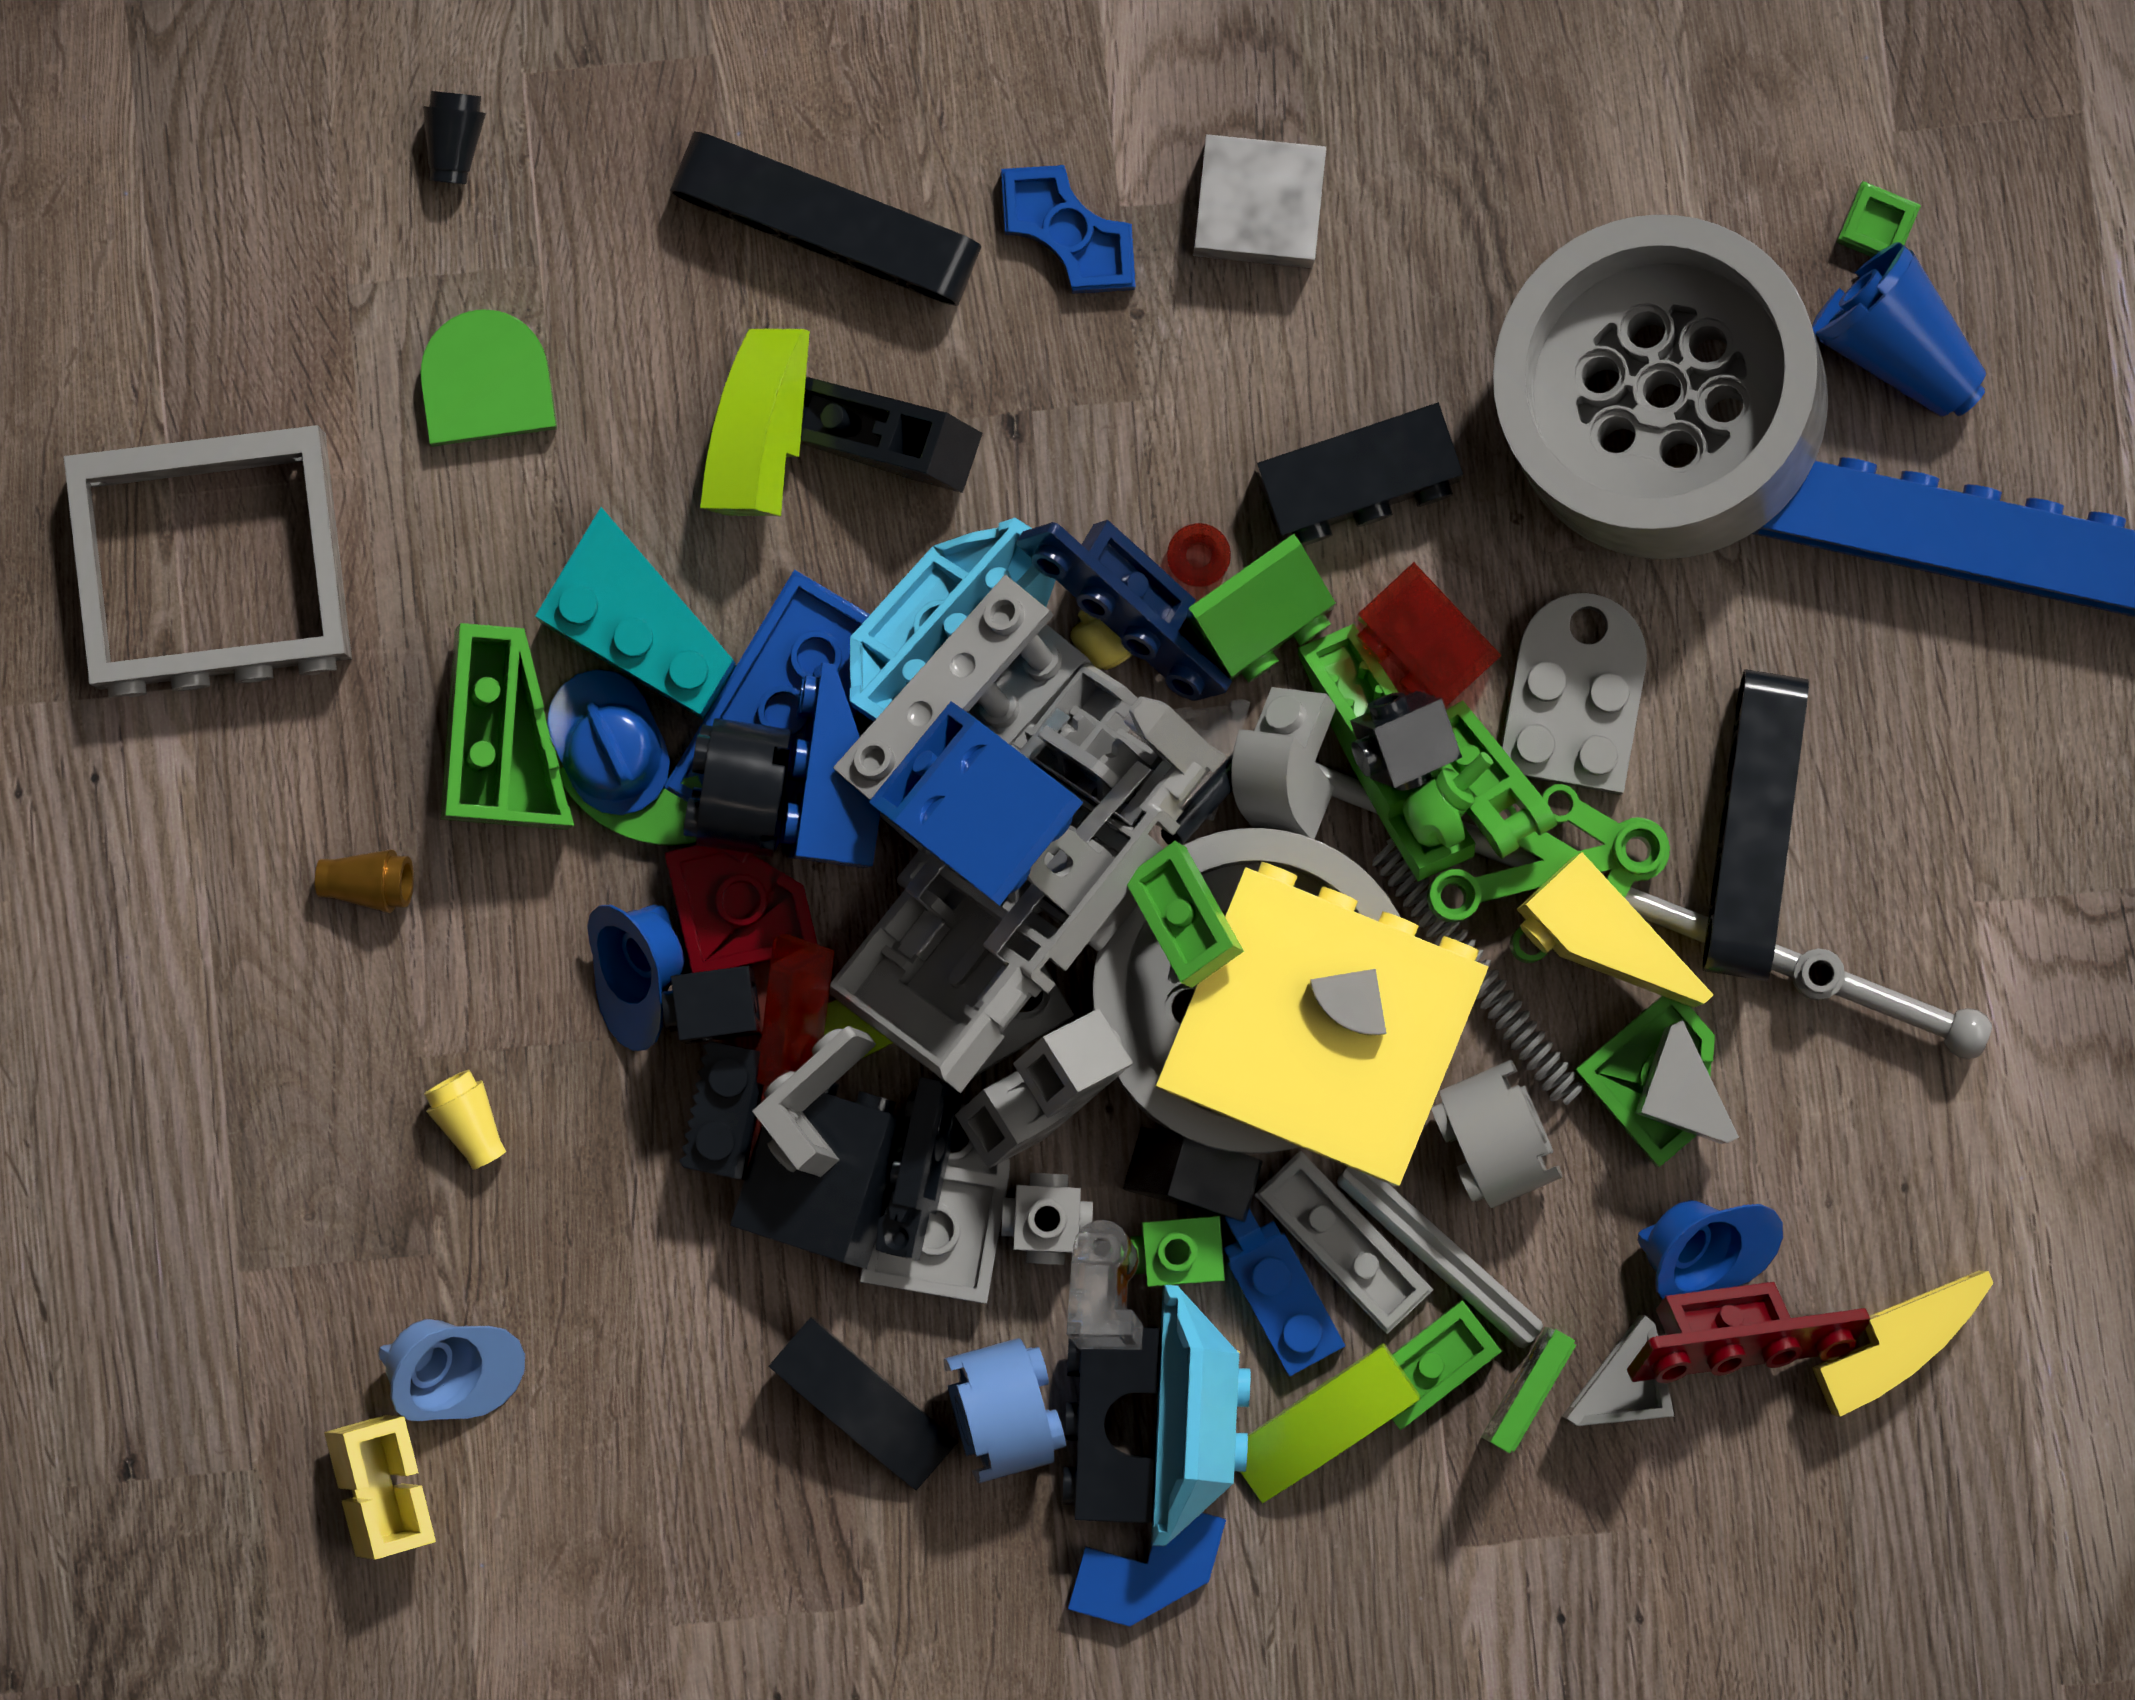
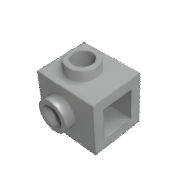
[1001,1173,1093,1265]

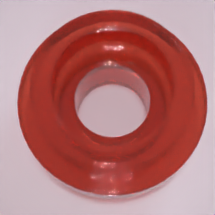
[1167,523,1231,587]

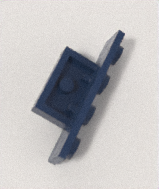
[1016,520,1232,701]

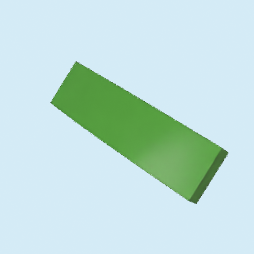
[1298,624,1476,882]

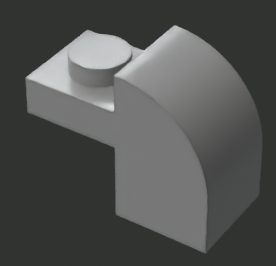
[1232,687,1336,839]

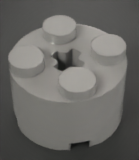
[1431,1060,1563,1208]

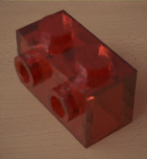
[1354,562,1502,709]

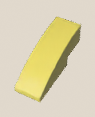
[1812,1271,1993,1417]

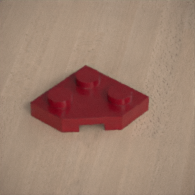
[665,845,819,973]

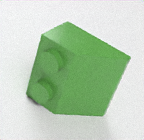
[1186,534,1336,683]

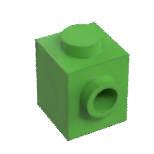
[1130,1216,1225,1287]

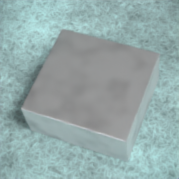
[1193,134,1326,268]

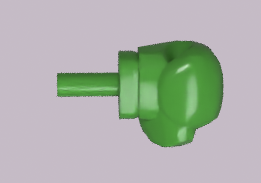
[1403,752,1493,848]

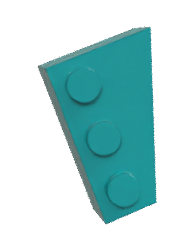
[535,507,737,720]

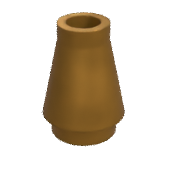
[315,849,414,913]

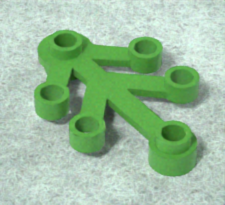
[1427,784,1670,963]

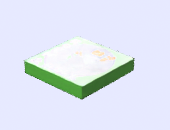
[1481,1327,1576,1453]

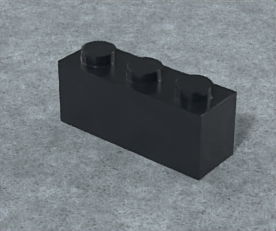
[1255,402,1463,546]

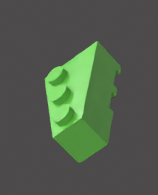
[440,623,574,830]

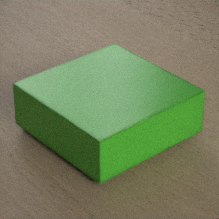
[1836,181,1921,257]

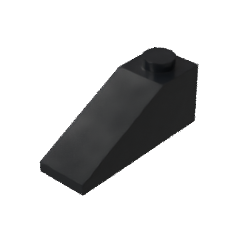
[800,377,983,493]

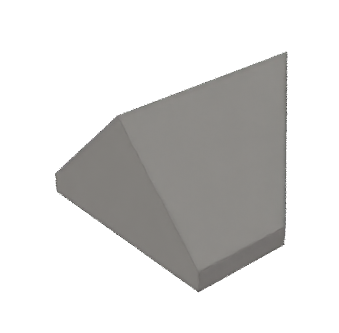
[1562,1315,1674,1426]

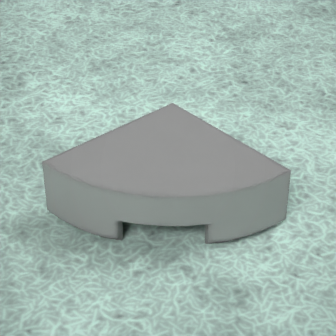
[1310,969,1387,1035]

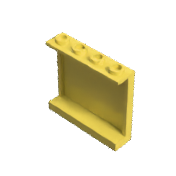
[1155,862,1489,1186]

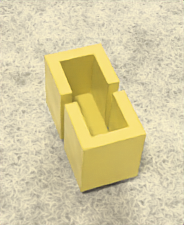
[324,1415,436,1560]

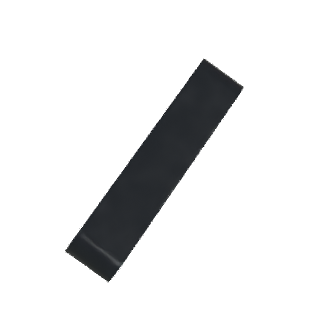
[670,131,982,306]
[1702,669,1809,981]

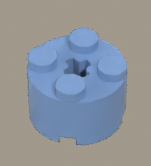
[944,1338,1066,1483]

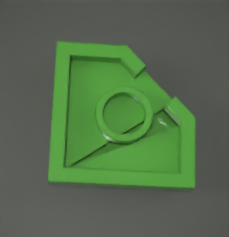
[1574,995,1715,1168]

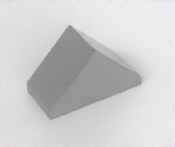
[1635,1020,1739,1144]

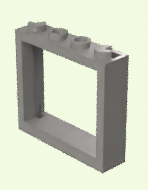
[64,425,352,698]

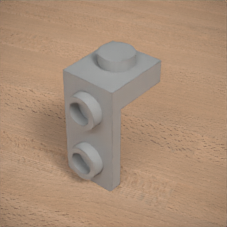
[752,1026,876,1177]

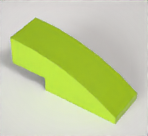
[700,329,810,516]
[1241,1343,1420,1504]

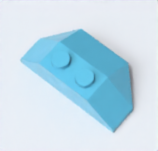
[850,518,1056,721]
[1151,1285,1251,1547]

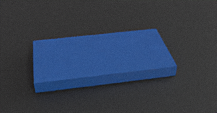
[664,569,870,852]

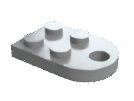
[1501,593,1647,795]
[860,1104,1010,1304]

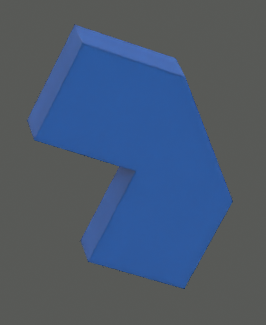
[1068,1512,1226,1627]

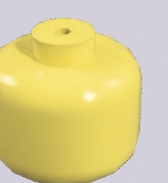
[1070,610,1133,670]

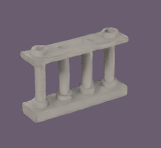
[833,574,1094,851]

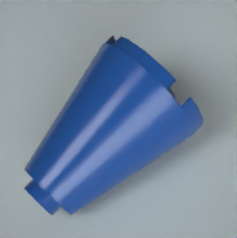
[1812,242,1986,417]

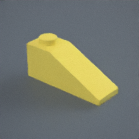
[1517,852,1713,1008]

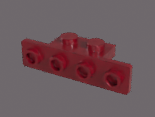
[1627,1282,1871,1383]

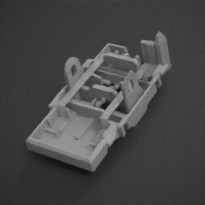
[826,662,1227,1093]

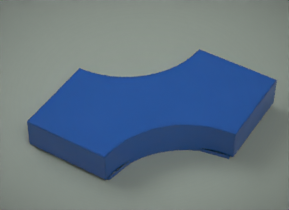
[1001,165,1136,294]

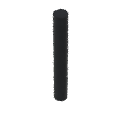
[1161,729,1255,845]

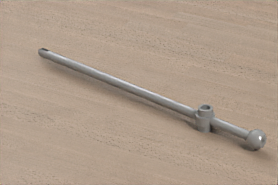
[1315,762,1992,1059]

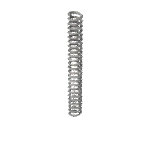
[1372,838,1584,1105]

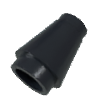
[423,91,486,184]

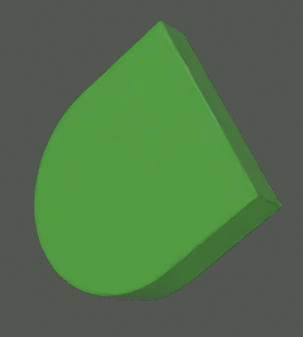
[421,309,557,447]

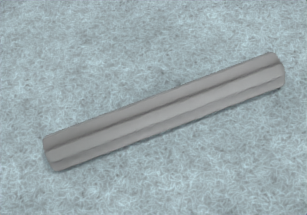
[1337,1167,1543,1348]

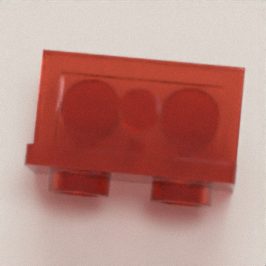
[757,933,834,1086]

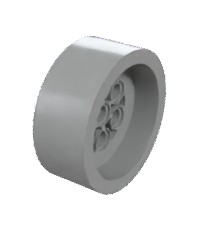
[1493,215,1828,559]
[1092,828,1400,1154]

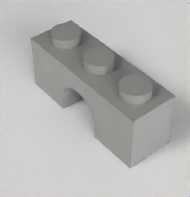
[955,1008,1133,1169]

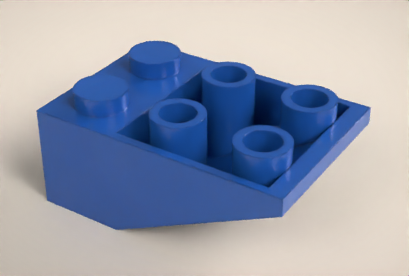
[779,663,880,868]
[869,701,1084,906]

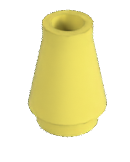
[424,1070,506,1170]

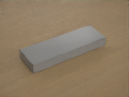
[1254,1150,1433,1334]

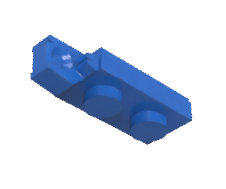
[1223,1209,1345,1377]

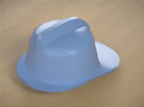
[378,1319,525,1421]

